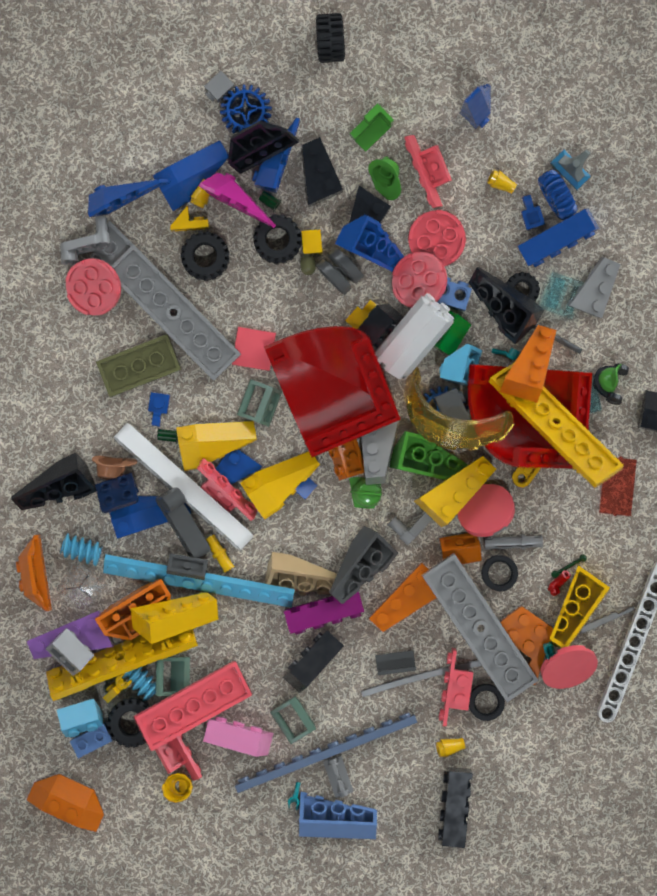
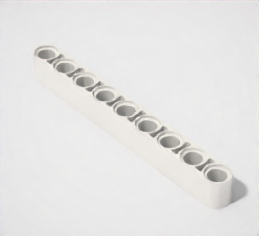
[114,423,254,551]
[597,562,657,723]

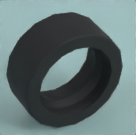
[481,555,518,592]
[469,684,505,721]

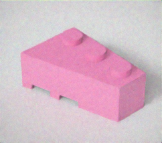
[203,716,273,757]

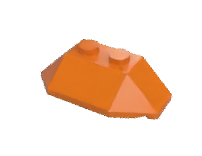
[16,535,52,612]
[95,579,171,641]
[27,774,104,832]

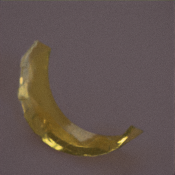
[406,367,514,450]

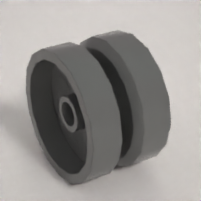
[315,246,364,295]

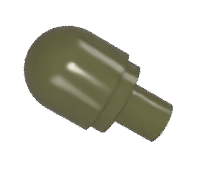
[300,249,316,275]

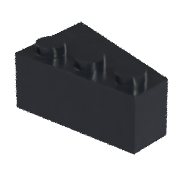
[302,137,343,208]
[358,304,404,352]
[283,630,344,693]

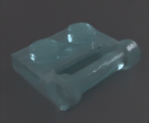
[540,272,584,319]

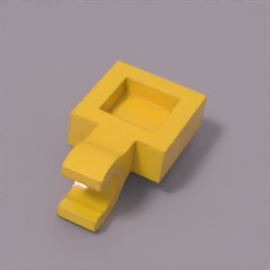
[345,300,376,329]
[103,673,132,703]

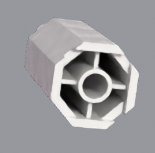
[375,293,454,379]

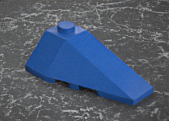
[460,83,491,129]
[252,118,300,194]
[152,141,229,211]
[88,179,168,217]
[335,215,404,272]

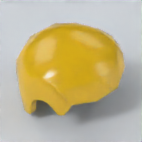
[162,773,193,803]

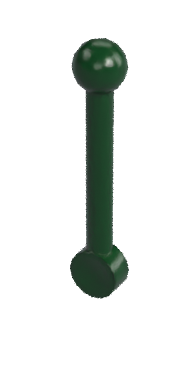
[551,554,587,578]

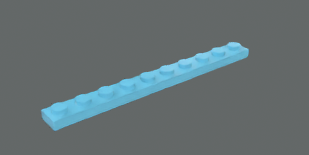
[103,554,295,608]

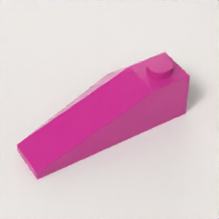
[199,173,276,228]

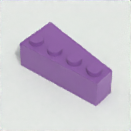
[26,610,114,659]

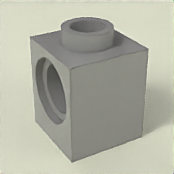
[204,71,235,103]

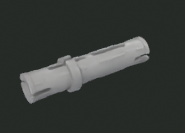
[485,534,543,550]

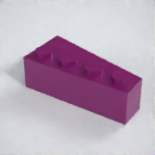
[283,591,364,635]

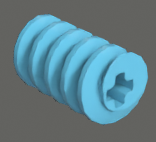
[60,533,103,566]
[123,666,156,702]

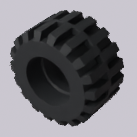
[316,13,345,63]
[253,214,302,264]
[181,231,230,281]
[107,697,150,748]

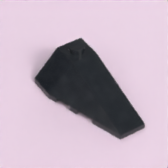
[468,267,544,344]
[11,453,96,511]

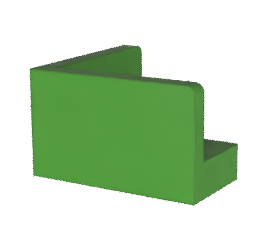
[350,103,394,151]

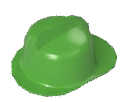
[368,156,402,200]
[349,477,382,509]

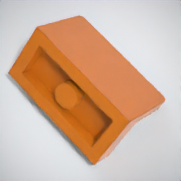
[439,533,482,564]

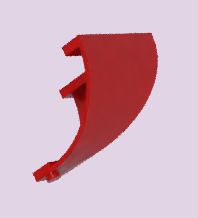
[264,326,401,457]
[468,364,593,469]

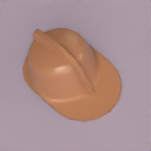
[92,455,138,480]

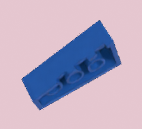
[518,209,600,267]

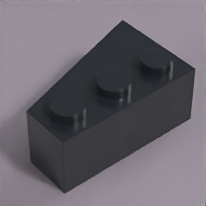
[349,186,391,257]

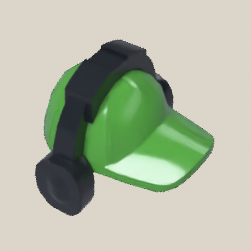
[593,363,629,405]

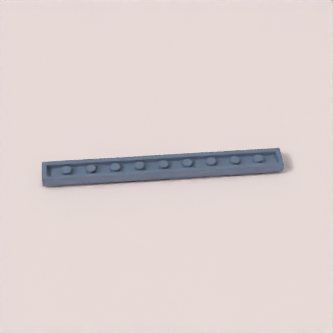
[235,712,417,793]

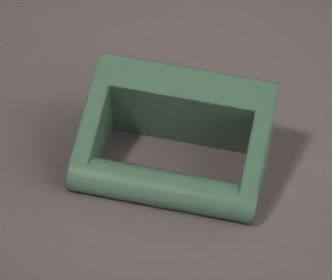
[237,379,283,427]
[155,656,190,696]
[270,695,316,744]

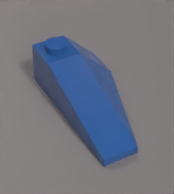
[109,496,192,539]

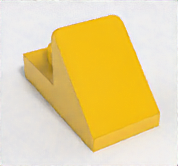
[170,206,210,232]

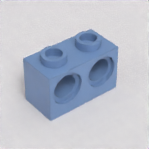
[437,277,472,312]
[69,722,113,758]

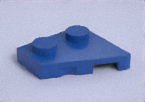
[216,450,263,485]

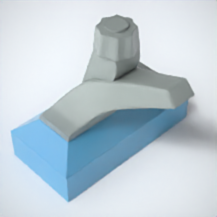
[550,149,591,190]

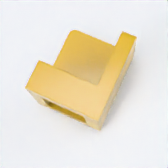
[301,229,322,254]

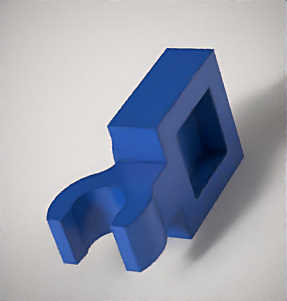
[521,195,545,230]
[148,392,170,427]

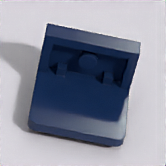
[95,472,139,513]

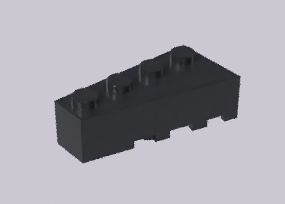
[438,767,473,848]

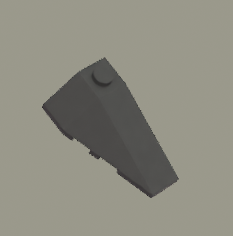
[329,526,398,604]

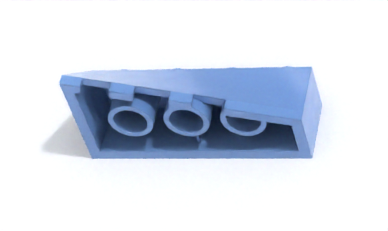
[299,792,377,839]

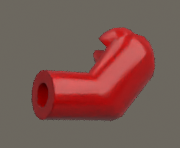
[548,570,571,596]

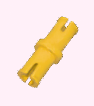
[205,534,235,573]

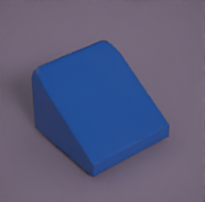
[295,478,318,500]

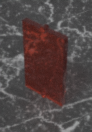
[599,456,637,516]

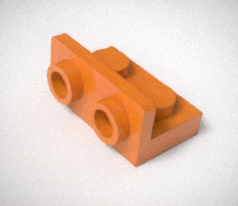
[328,439,365,480]

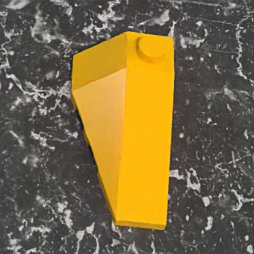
[176,421,257,471]
[240,451,320,520]

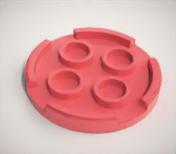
[408,210,466,267]
[392,252,447,308]
[65,258,121,315]
[458,484,515,537]
[540,645,598,689]

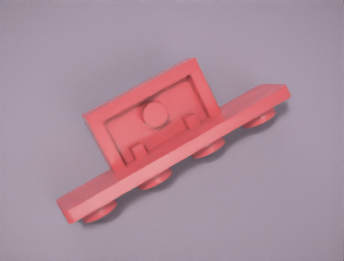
[404,135,452,208]
[197,459,258,521]
[439,648,473,727]
[155,735,202,781]

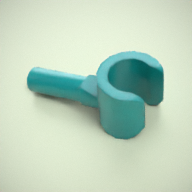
[492,347,520,360]
[288,782,301,810]

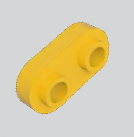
[512,467,541,488]

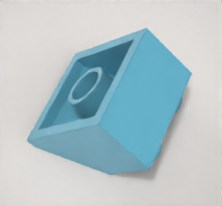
[439,344,482,386]
[57,698,103,737]

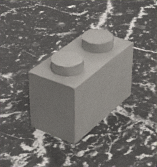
[46,628,94,676]

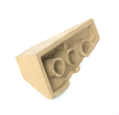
[264,552,337,596]

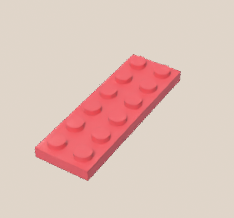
[133,661,252,751]

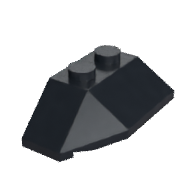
[228,121,299,174]

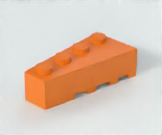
[500,325,556,403]
[369,562,436,632]

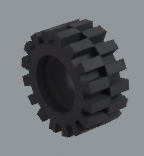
[506,272,540,302]

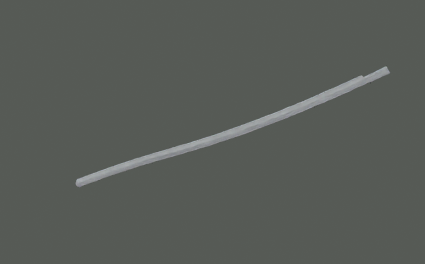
[361,606,635,697]

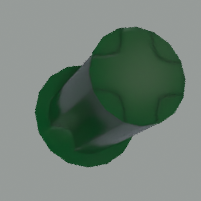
[258,191,282,212]
[157,429,178,444]

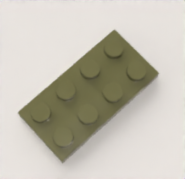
[96,334,181,398]

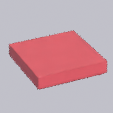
[232,327,276,371]

